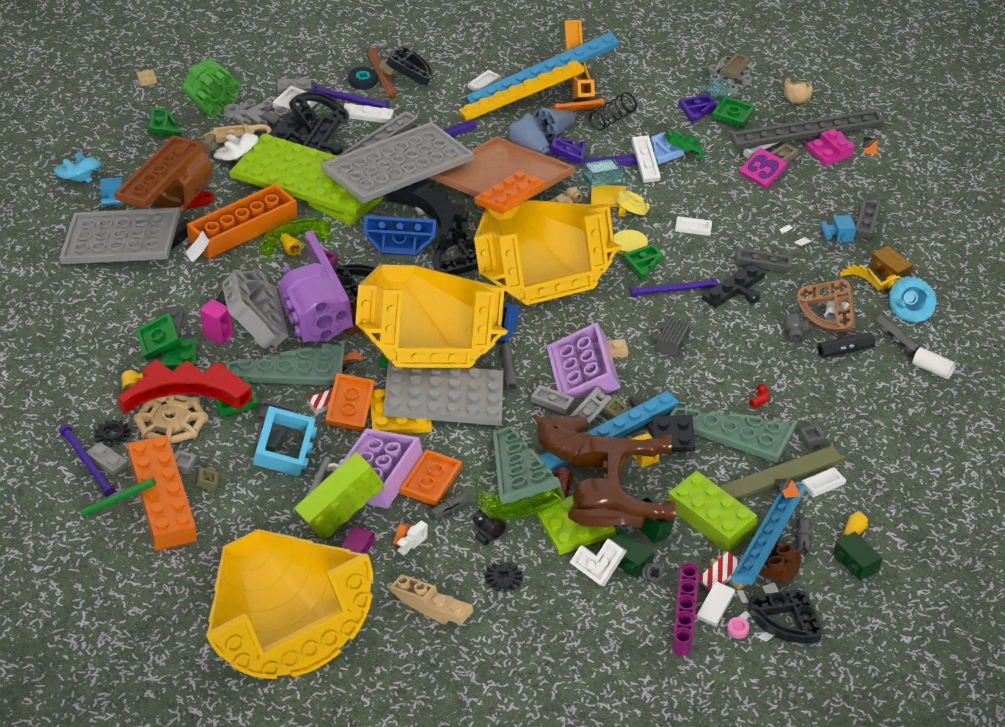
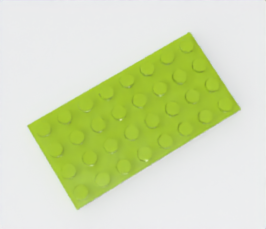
[230,133,367,216]

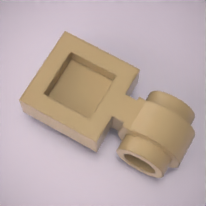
[550,187,582,203]

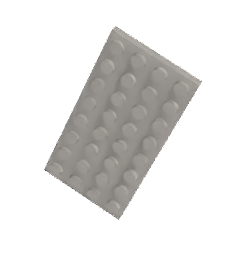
[321,122,474,203]

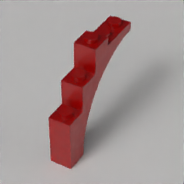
[118,359,252,414]

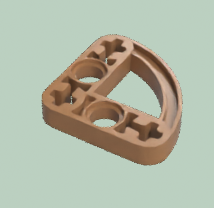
[798,279,855,332]

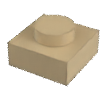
[136,69,157,86]
[608,339,628,358]

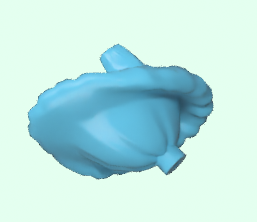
[53,152,101,184]
[889,276,937,323]

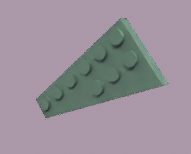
[226,340,345,386]
[670,407,798,463]
[493,426,561,505]

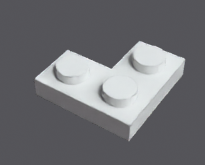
[570,539,627,586]

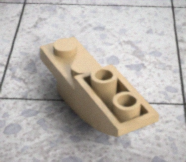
[389,574,473,625]

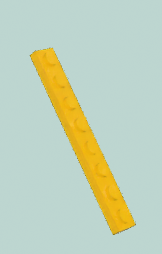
[459,60,585,121]

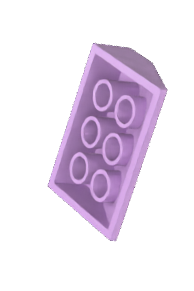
[547,322,621,398]
[339,428,423,509]

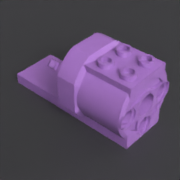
[278,230,353,343]

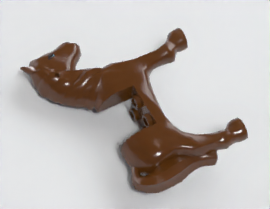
[533,415,676,528]

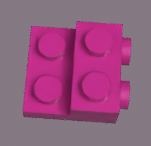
[805,129,854,166]

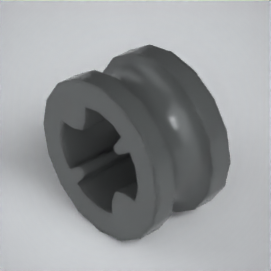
[641,563,663,582]

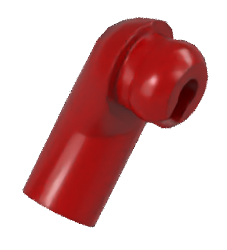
[749,384,769,408]

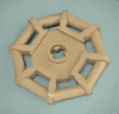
[133,394,208,445]

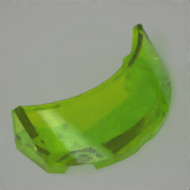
[257,218,331,257]
[477,477,566,519]

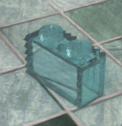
[583,158,624,187]

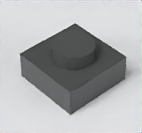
[799,425,826,448]

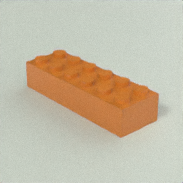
[187,183,297,259]
[127,435,197,551]

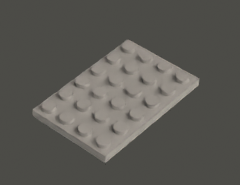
[59,207,180,264]
[383,361,503,426]

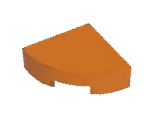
[393,523,413,546]

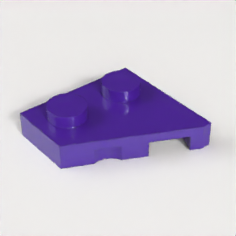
[679,94,716,123]
[549,137,587,164]

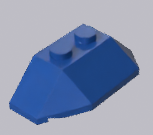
[363,215,437,256]

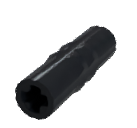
[817,332,875,358]

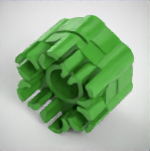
[182,58,241,117]

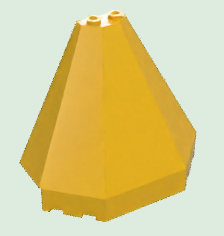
[474,200,622,305]
[355,264,508,368]

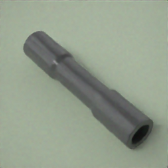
[500,344,518,391]

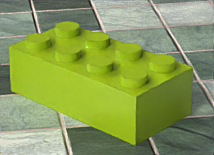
[294,452,385,541]
[668,470,757,552]

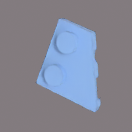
[651,132,684,165]

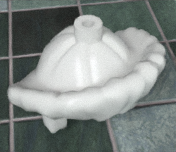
[214,133,259,161]

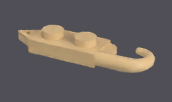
[203,124,272,143]

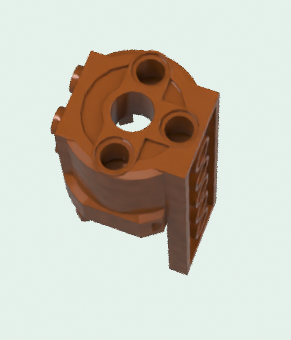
[114,135,213,214]

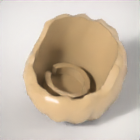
[784,78,813,104]

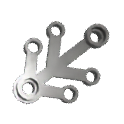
[708,56,752,97]
[223,99,288,125]

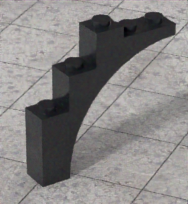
[387,180,468,249]

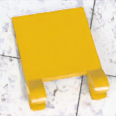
[591,184,626,217]

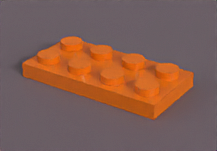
[474,171,546,214]

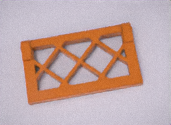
[551,98,604,111]

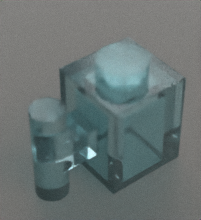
[699,79,731,97]

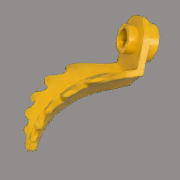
[839,264,901,291]

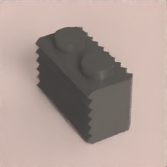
[654,316,691,357]

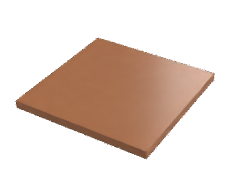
[429,136,575,209]

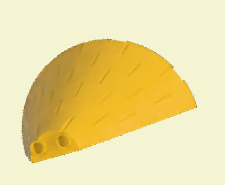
[206,529,373,679]

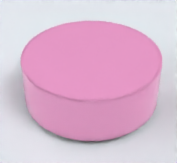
[727,617,749,639]

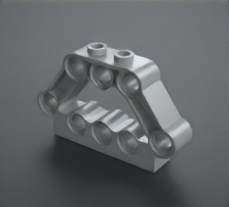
[222,269,289,349]

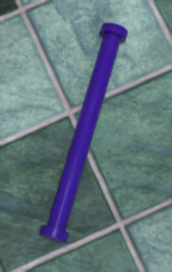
[311,84,389,108]
[630,277,717,297]
[59,425,115,497]

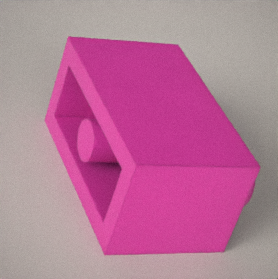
[200,299,233,345]

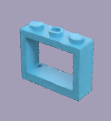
[253,406,317,476]

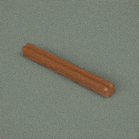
[367,47,397,98]

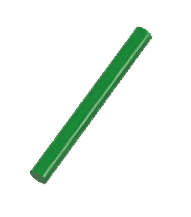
[81,478,156,517]

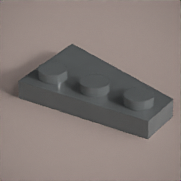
[256,399,298,453]

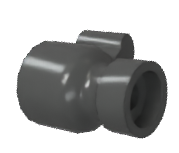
[783,314,811,343]

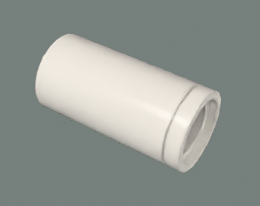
[913,347,956,380]

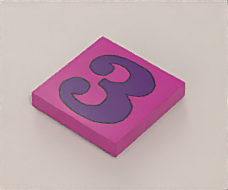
[739,147,788,188]

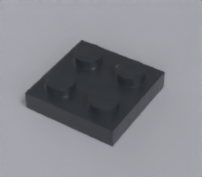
[653,415,695,452]

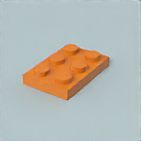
[325,373,375,432]
[400,449,462,506]

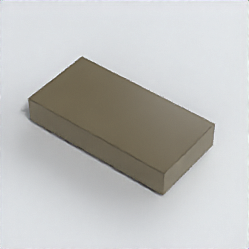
[720,53,751,79]

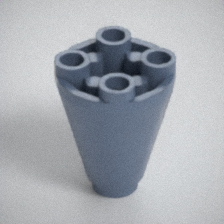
[532,108,575,141]
[508,113,552,156]

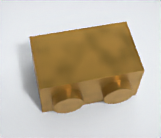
[870,246,913,279]

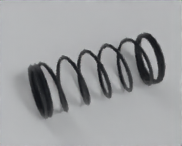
[589,92,637,131]

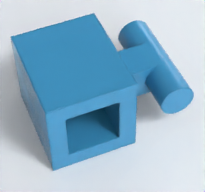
[100,177,123,206]
[820,215,856,242]

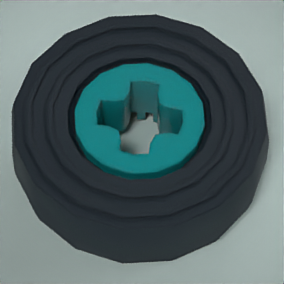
[348,67,378,90]

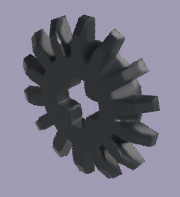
[94,420,131,446]
[484,562,523,592]

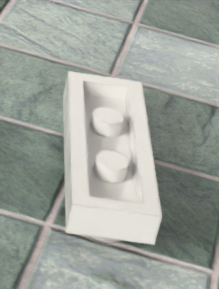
[341,103,394,123]
[631,135,661,183]

